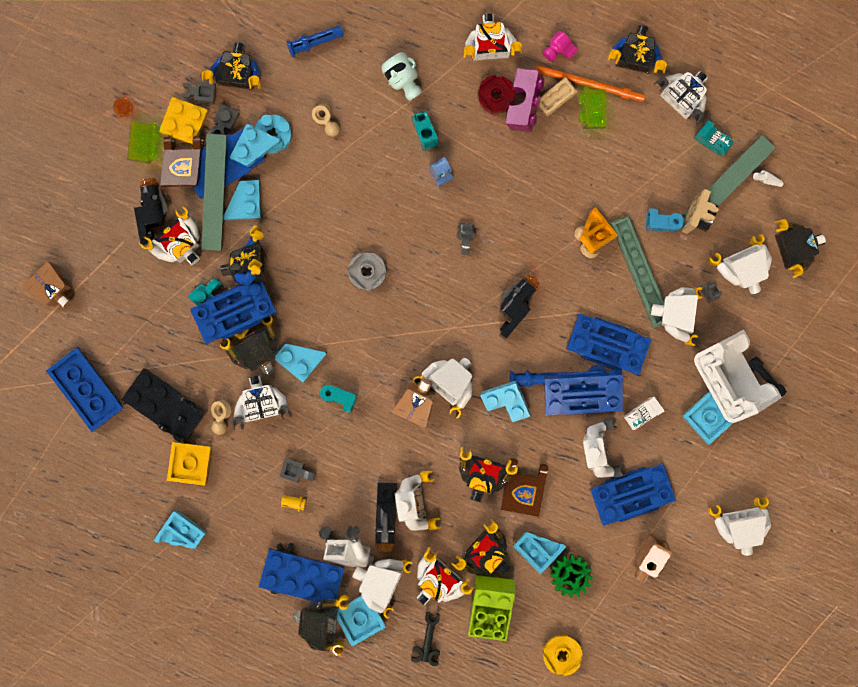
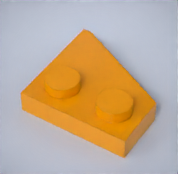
[579,207,618,254]

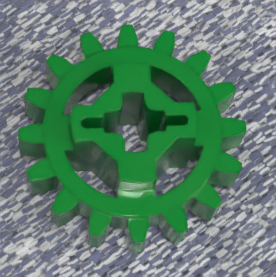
[550,554,593,598]

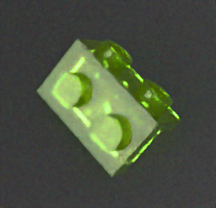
[579,87,606,129]
[127,121,159,164]

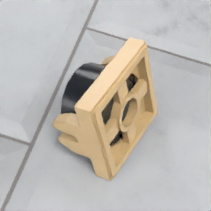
[681,189,719,234]

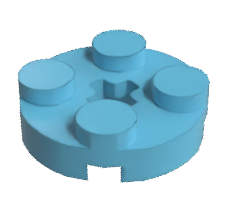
[255,115,292,154]

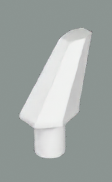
[753,170,784,187]

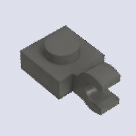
[279,458,316,482]

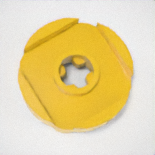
[543,634,582,676]

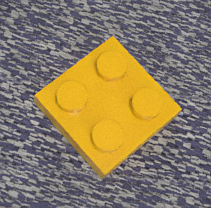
[159,97,209,145]
[167,442,212,486]

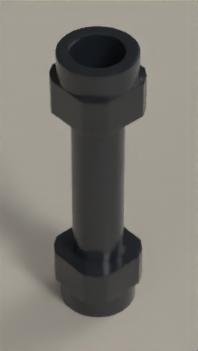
[748,356,787,397]

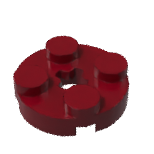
[477,75,515,115]

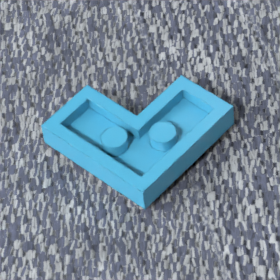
[480,380,531,422]

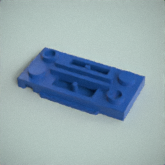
[192,128,266,199]
[190,277,277,344]
[566,313,652,375]
[544,371,623,415]
[590,464,676,526]

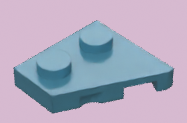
[230,124,281,167]
[223,180,261,220]
[154,509,207,549]
[513,532,566,574]

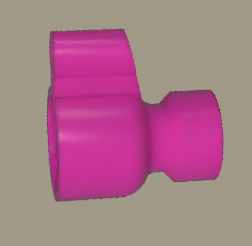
[542,31,578,63]

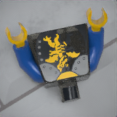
[607,25,667,74]
[202,43,262,90]
[220,225,266,285]

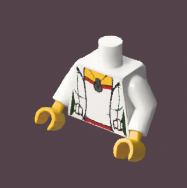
[395,471,441,531]

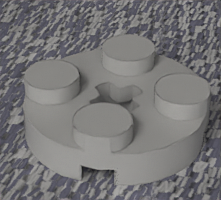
[348,253,386,291]

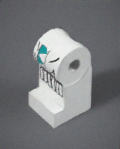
[624,397,664,430]

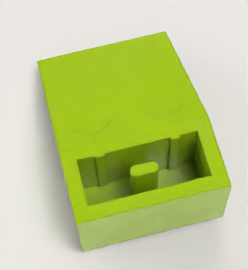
[468,575,515,641]

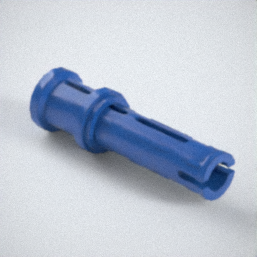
[286,25,344,58]
[509,371,568,388]

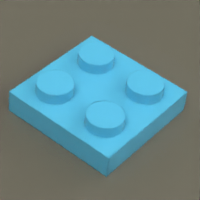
[682,391,733,445]
[334,595,386,646]

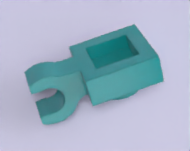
[188,278,222,306]

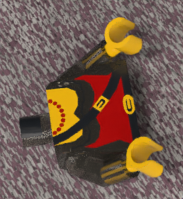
[458,447,519,502]
[452,519,510,576]

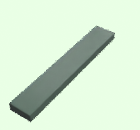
[202,134,227,251]
[682,135,775,218]
[610,216,664,328]

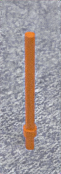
[535,65,645,102]

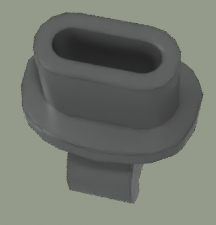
[457,224,476,255]

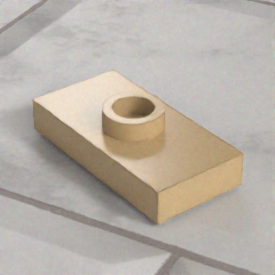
[539,77,578,117]

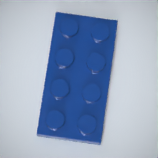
[46,347,125,432]
[258,548,345,603]

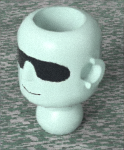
[381,52,422,101]

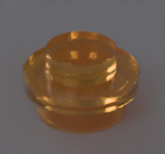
[113,98,133,117]

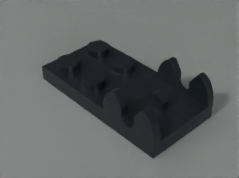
[121,368,208,443]

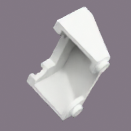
[694,330,782,423]

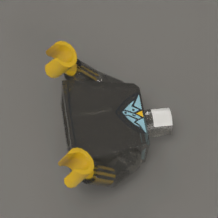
[774,219,826,278]

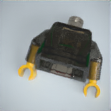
[219,316,279,376]
[293,595,349,656]

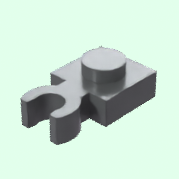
[181,81,216,104]
[210,104,240,135]
[700,281,722,303]

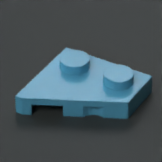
[273,344,327,383]

